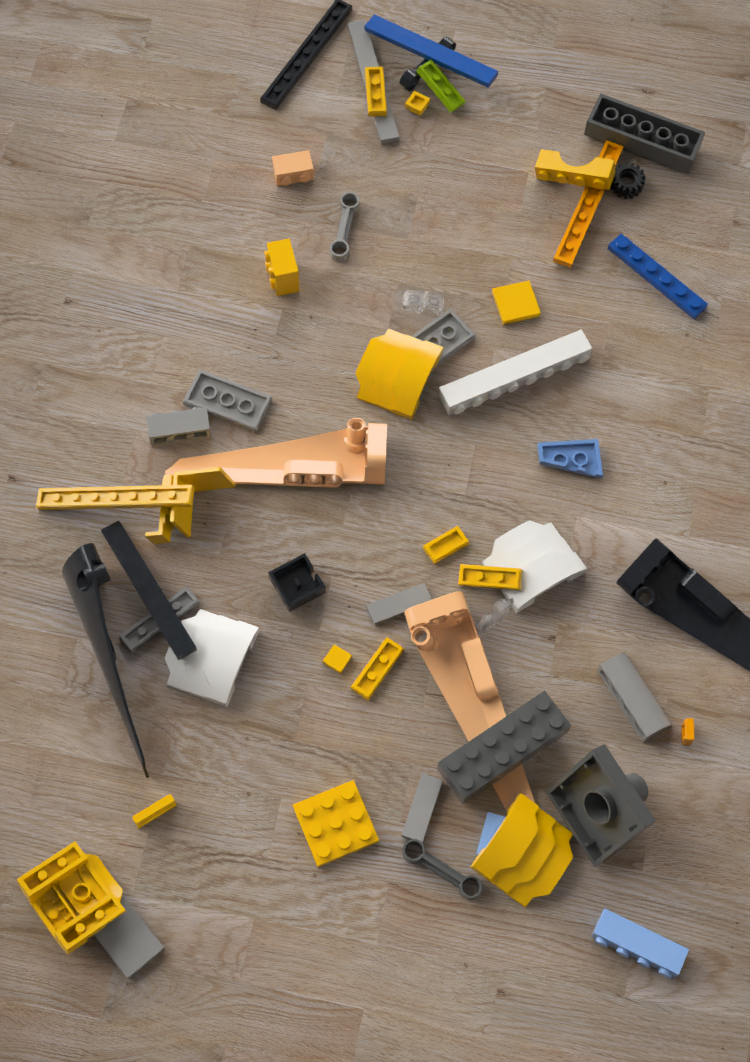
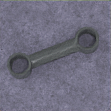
[402,839,482,900]

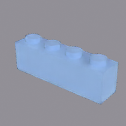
[591,909,689,979]

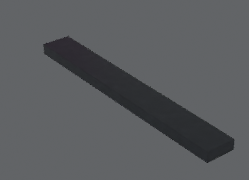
[260,0,352,110]
[101,520,197,660]

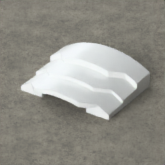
[482,520,587,613]
[165,609,259,708]

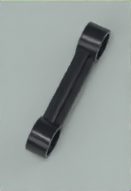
[399,36,456,91]

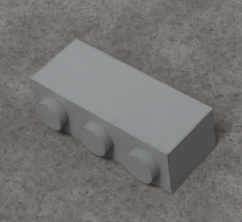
[146,407,211,446]

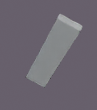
[119,586,200,654]

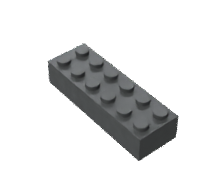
[584,93,705,174]
[437,691,571,805]

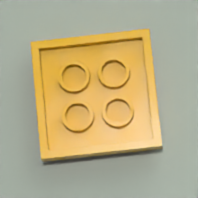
[292,780,379,868]

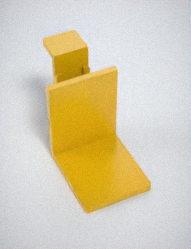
[145,467,235,544]

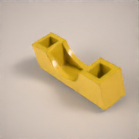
[535,149,615,190]

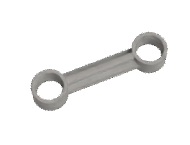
[330,192,359,262]

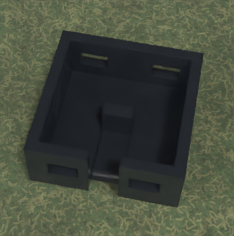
[268,553,326,612]

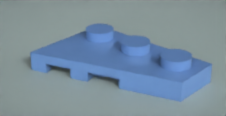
[537,439,603,479]

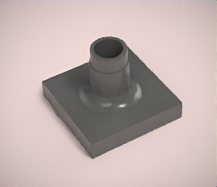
[546,744,656,867]

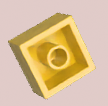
[264,238,299,296]

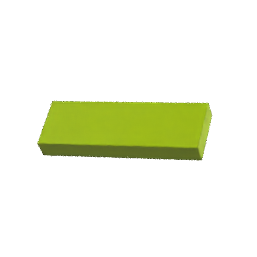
[416,60,466,113]

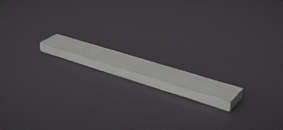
[348,20,399,144]

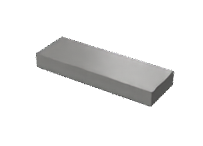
[366,583,432,626]
[401,773,443,843]

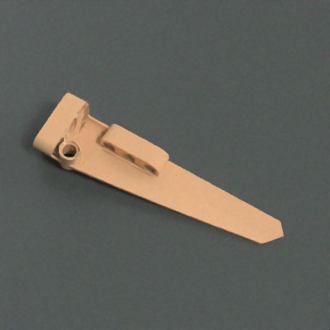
[165,418,387,487]
[404,591,535,811]

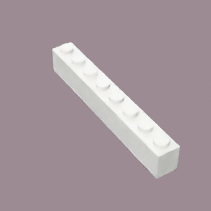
[438,329,592,416]

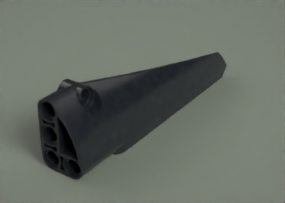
[616,538,750,671]
[62,543,149,778]

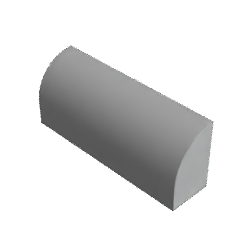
[597,653,672,743]

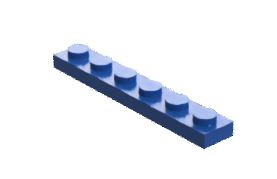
[607,233,708,320]

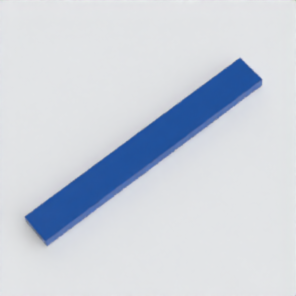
[364,14,498,88]

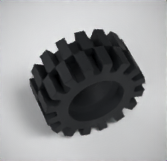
[610,162,646,199]

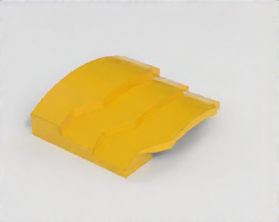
[355,329,443,420]
[470,793,573,907]
[17,841,126,955]

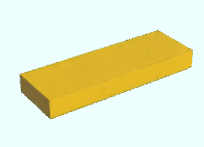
[365,67,387,117]
[458,564,523,590]
[351,637,404,701]

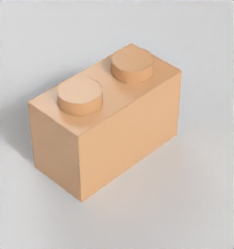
[272,150,314,186]

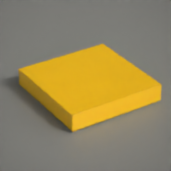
[492,280,541,325]

